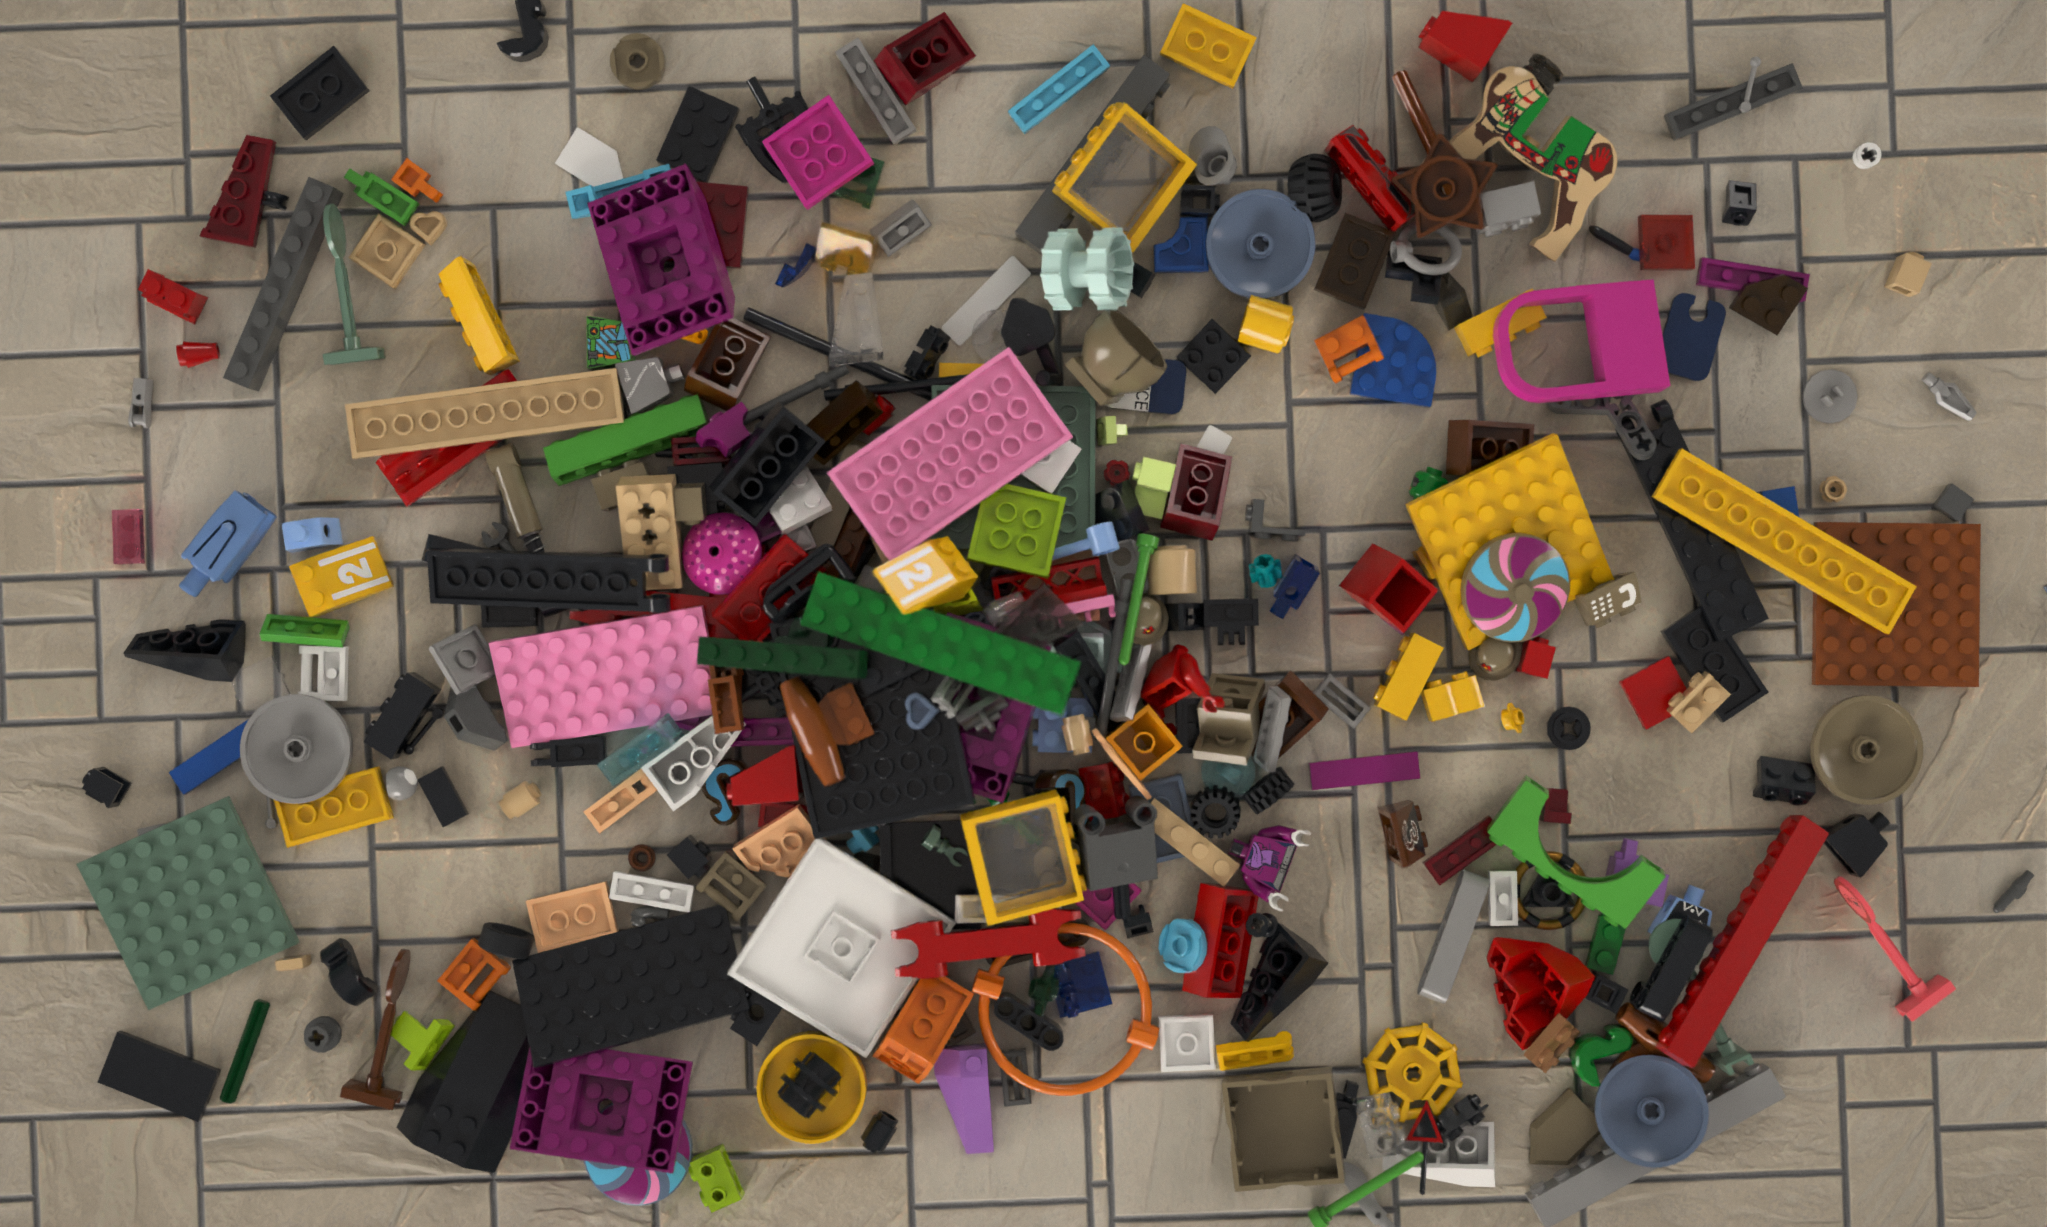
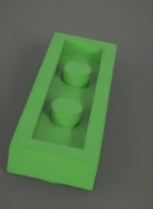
[259,614,350,648]

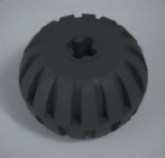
[1287,153,1342,222]

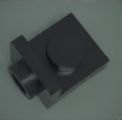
[1722,180,1757,226]

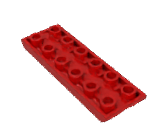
[376,369,517,507]

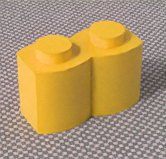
[1421,671,1484,722]

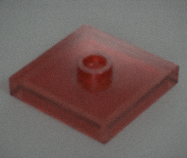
[1638,214,1695,271]

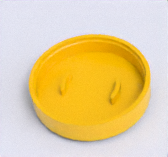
[756,1031,867,1144]

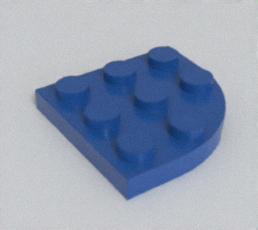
[1349,313,1436,408]

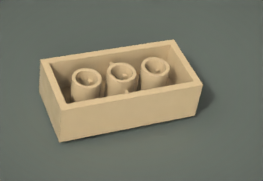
[616,474,686,590]

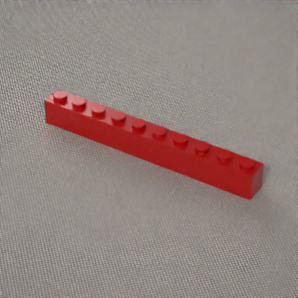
[1655,815,1829,1068]

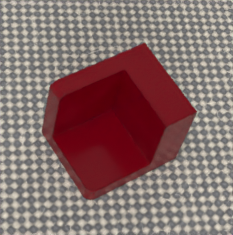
[1539,787,1572,824]

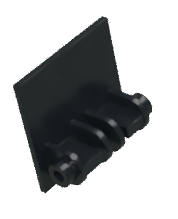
[1177,319,1251,394]

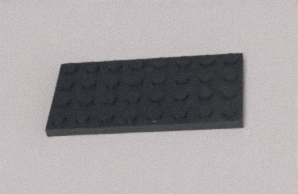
[512,905,750,1068]

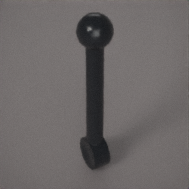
[403,708,444,755]

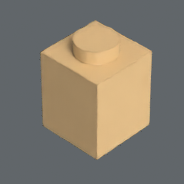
[1884,252,1932,297]

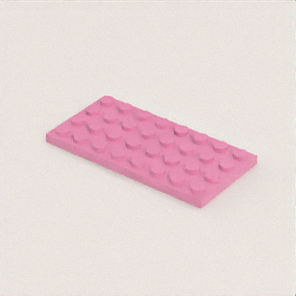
[827,347,1073,561]
[489,605,712,748]

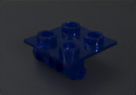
[1047,951,1113,1018]

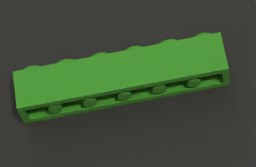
[543,394,709,486]

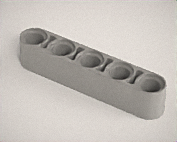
[1417,869,1490,1004]

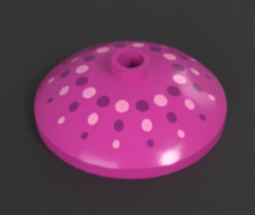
[682,513,762,595]

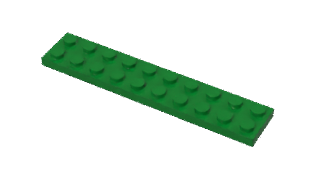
[800,572,1081,716]

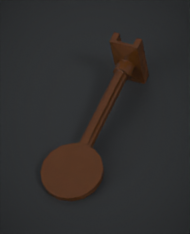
[340,949,411,1110]

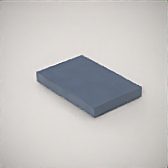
[1128,773,1194,863]

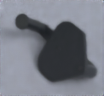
[1001,298,1063,386]
[763,544,858,624]

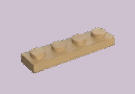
[1141,798,1241,887]

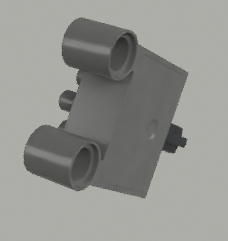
[1073,795,1158,920]

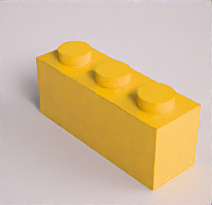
[1454,288,1547,358]
[1373,633,1443,721]

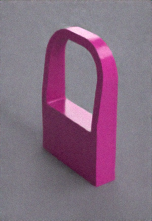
[1493,279,1670,403]

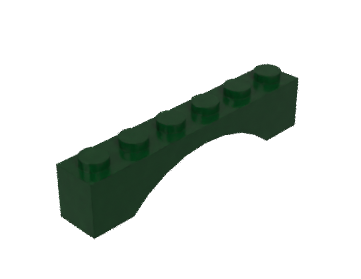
[697,637,869,679]

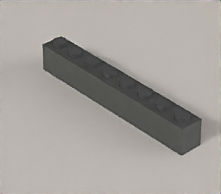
[1015,55,1171,255]
[223,177,343,392]

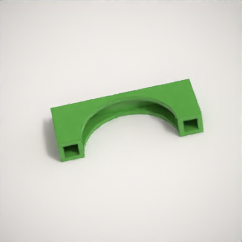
[1487,775,1666,929]

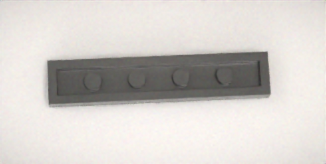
[1664,63,1803,141]

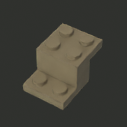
[1192,673,1265,765]

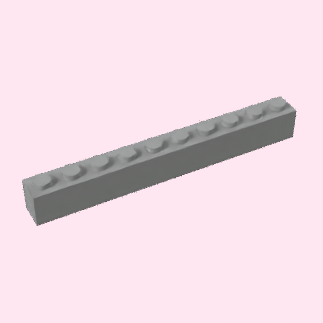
[1525,1063,1786,1227]

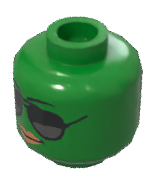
[1409,466,1448,500]

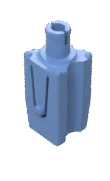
[179,490,277,597]

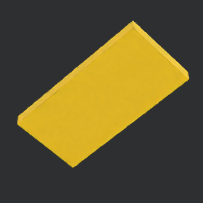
[274,766,394,848]

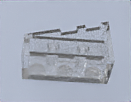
[829,272,883,367]

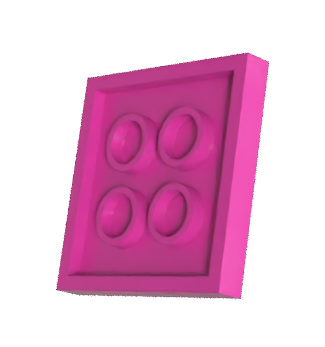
[762,95,875,210]

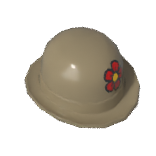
[1130,593,1169,646]
[1468,637,1522,681]

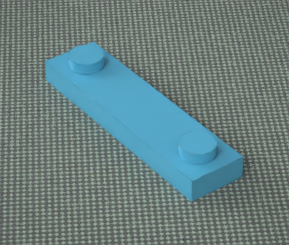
[1008,44,1110,135]

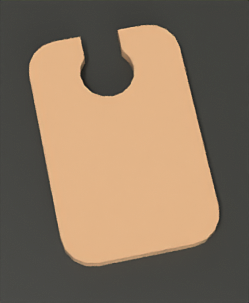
[1092,728,1152,800]

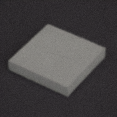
[428,624,495,695]

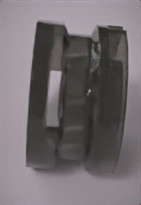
[1523,53,1563,96]

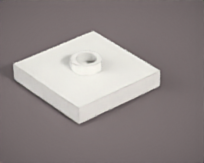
[1020,441,1082,494]
[1158,1014,1216,1072]

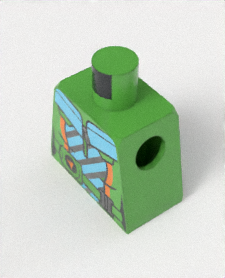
[587,316,650,371]

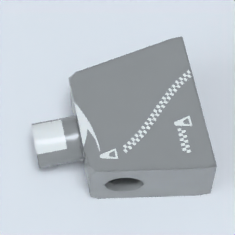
[615,357,685,414]

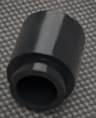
[861,1110,898,1153]

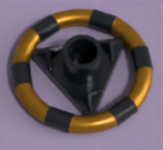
[1515,851,1586,930]

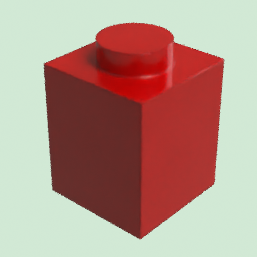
[1516,637,1556,679]

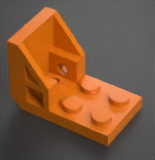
[873,976,974,1084]

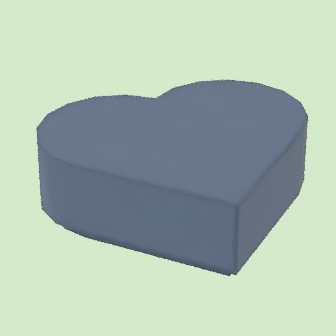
[905,693,940,729]

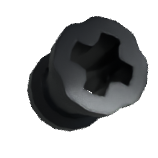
[1245,913,1279,938]

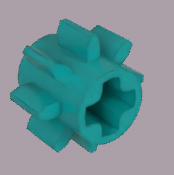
[1249,554,1283,588]

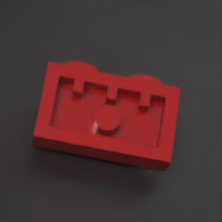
[1078,760,1129,822]

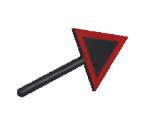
[1406,1100,1444,1195]

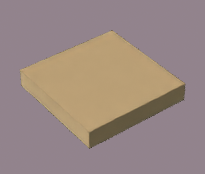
[348,213,425,289]

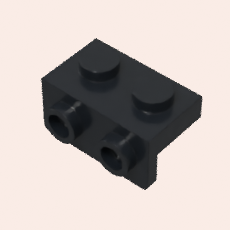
[1753,756,1816,806]

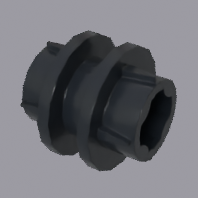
[777,1051,842,1119]

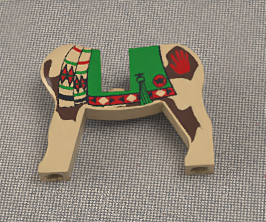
[1421,66,1617,262]

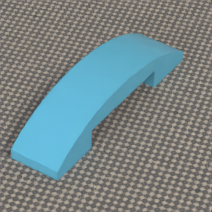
[565,164,671,219]

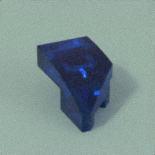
[775,243,819,288]

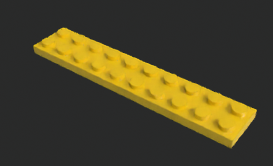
[1652,449,1917,634]

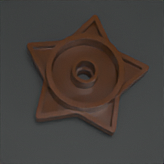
[1392,134,1498,238]

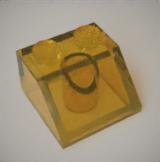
[815,222,879,279]

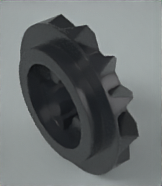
[1547,707,1591,750]

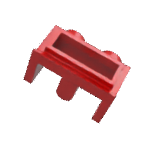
[138,269,208,325]

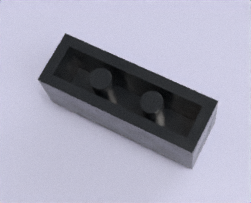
[364,672,441,759]

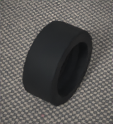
[478,922,534,959]

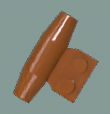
[780,676,875,787]
[1609,1002,1716,1083]

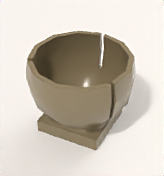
[1065,310,1167,406]

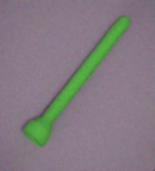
[1119,534,1159,665]
[1308,1151,1424,1227]

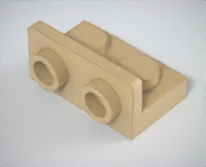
[1666,671,1731,733]

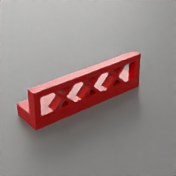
[991,556,1107,617]

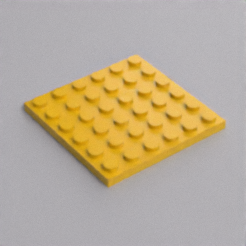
[1405,433,1614,651]

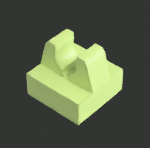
[1096,416,1128,446]

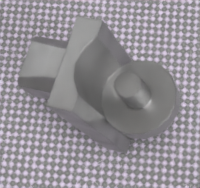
[955,687,1009,733]

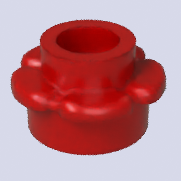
[1104,460,1130,486]

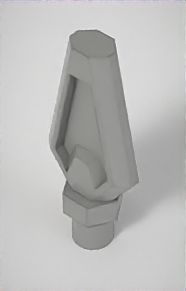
[1922,372,1977,421]

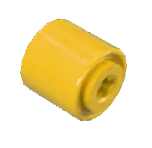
[1237,295,1294,354]

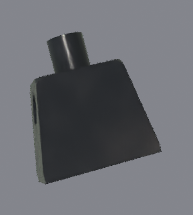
[1823,812,1890,878]

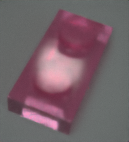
[112,509,145,565]

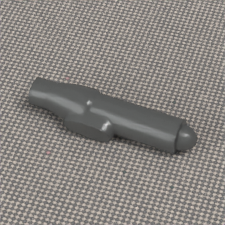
[1993,870,2034,913]

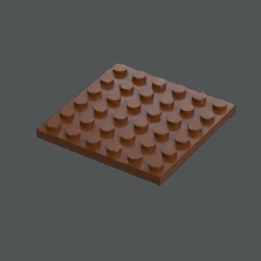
[1812,522,1981,687]

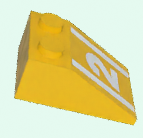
[289,536,394,617]
[873,536,978,614]

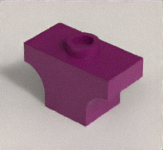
[695,401,750,458]

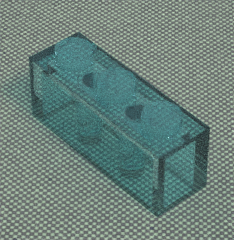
[597,713,685,786]

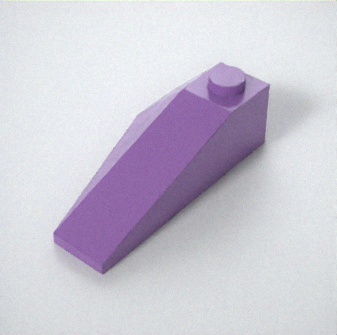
[934,1043,994,1154]

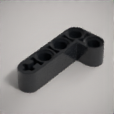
[1630,916,1713,1022]

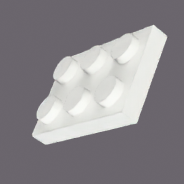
[769,466,832,534]

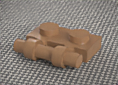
[1523,1013,1581,1074]

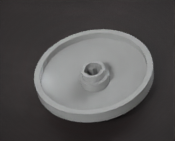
[240,694,353,804]

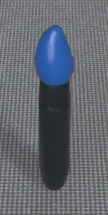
[1589,225,1647,263]

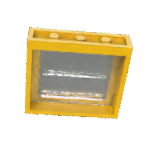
[1052,102,1197,253]
[960,790,1087,926]

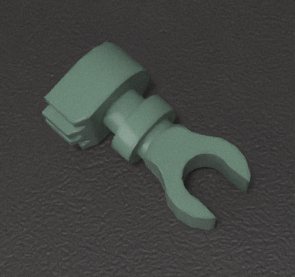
[921,824,968,866]

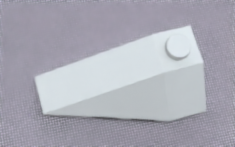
[641,715,746,811]
[1382,1122,1495,1187]

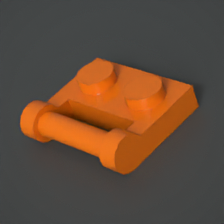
[1314,315,1384,384]
[437,938,511,1011]

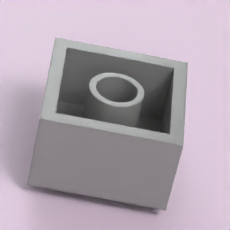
[1475,181,1541,237]

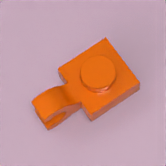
[391,158,443,203]

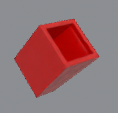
[1418,11,1513,82]
[1339,543,1438,633]
[726,745,804,806]

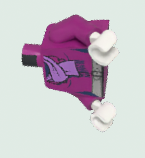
[1228,825,1311,911]

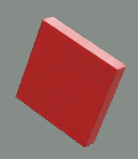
[1619,656,1686,730]

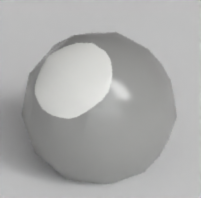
[386,766,418,800]

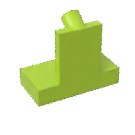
[391,1011,455,1071]

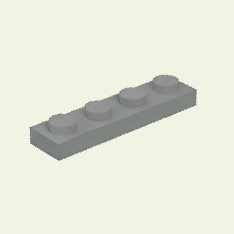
[835,38,916,145]

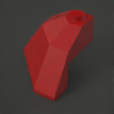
[1487,937,1595,1051]

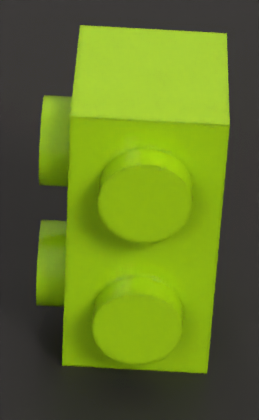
[688,1144,745,1213]

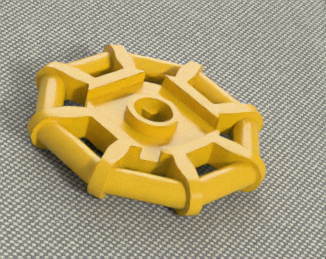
[1362,1022,1463,1123]

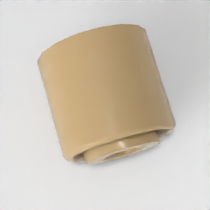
[1147,546,1197,595]

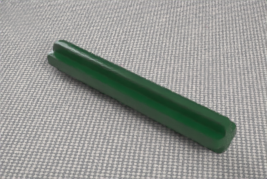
[220,999,270,1104]

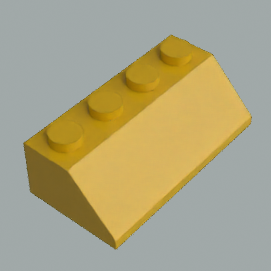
[438,256,520,375]

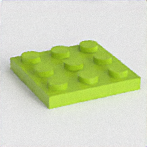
[967,484,1066,579]

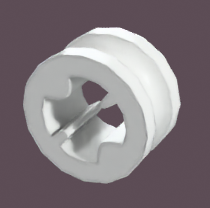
[1852,142,1881,169]

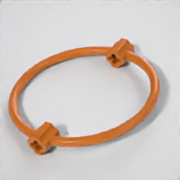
[971,923,1160,1096]

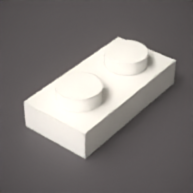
[1488,870,1518,926]

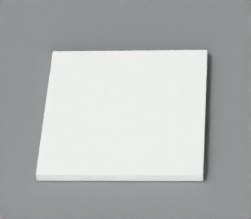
[727,838,956,1058]

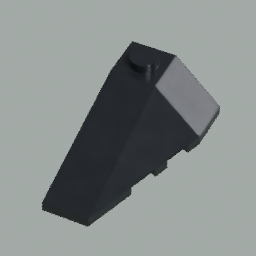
[123,619,246,682]
[1230,923,1328,1042]

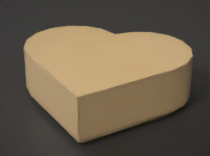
[410,211,447,246]

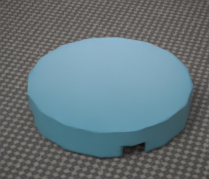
[1158,918,1207,973]

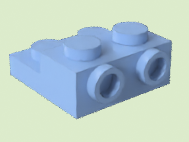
[1032,698,1093,753]

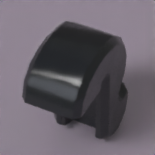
[497,0,549,62]
[320,938,378,1006]

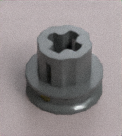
[304,1016,342,1053]

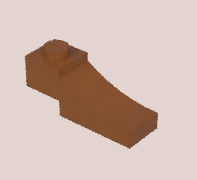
[707,665,745,734]

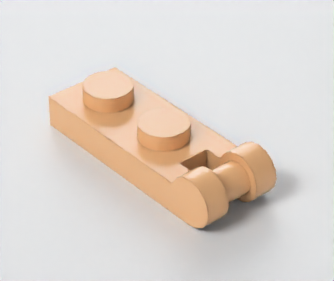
[584,769,658,834]

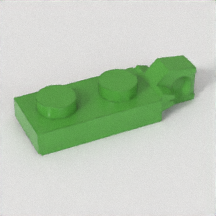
[344,168,420,226]

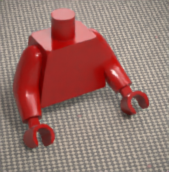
[1141,644,1225,736]

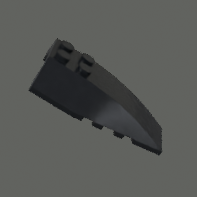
[396,990,530,1173]

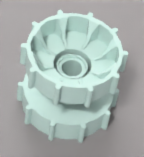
[1040,227,1135,311]

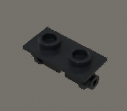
[904,325,951,380]
[1435,1094,1488,1141]

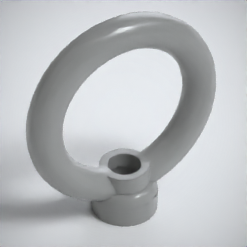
[1390,221,1462,275]

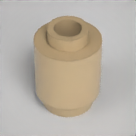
[1061,714,1094,755]
[499,781,542,819]

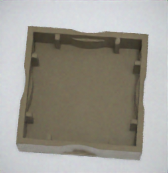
[1221,1066,1346,1192]

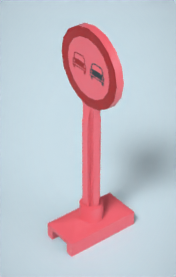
[1834,876,1956,1022]

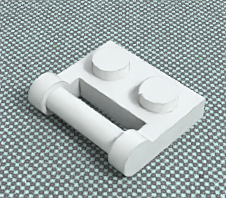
[298,645,349,701]

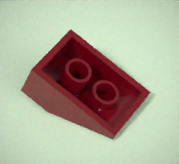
[874,12,976,106]
[1160,443,1232,541]

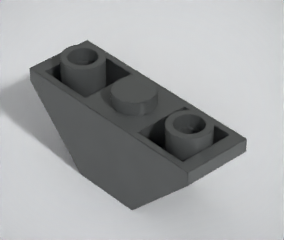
[444,685,508,751]

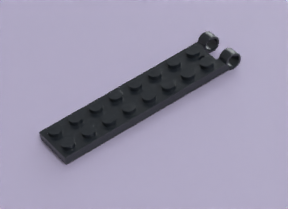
[1614,399,1769,642]
[427,548,671,613]

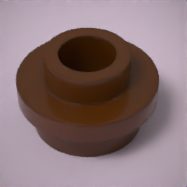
[628,844,656,872]

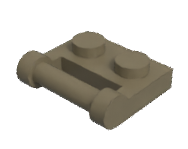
[695,851,768,923]

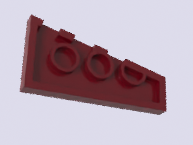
[199,135,277,248]

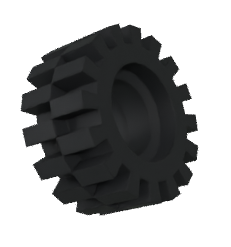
[1242,767,1295,814]
[1191,785,1241,839]

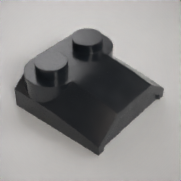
[1095,480,1150,542]

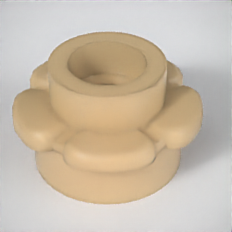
[1819,476,1847,503]

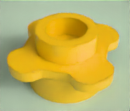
[1501,703,1524,733]

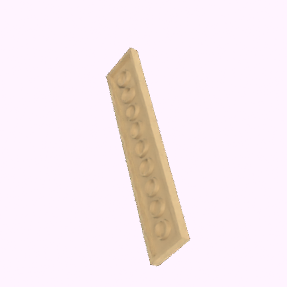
[345,368,625,459]

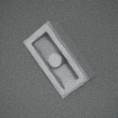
[870,199,932,257]

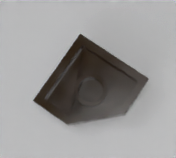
[1729,274,1808,336]

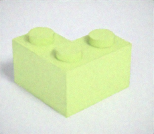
[1132,457,1176,521]

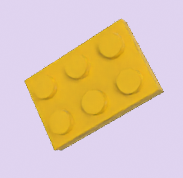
[1159,3,1257,89]

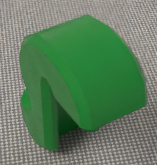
[1570,1024,1633,1086]

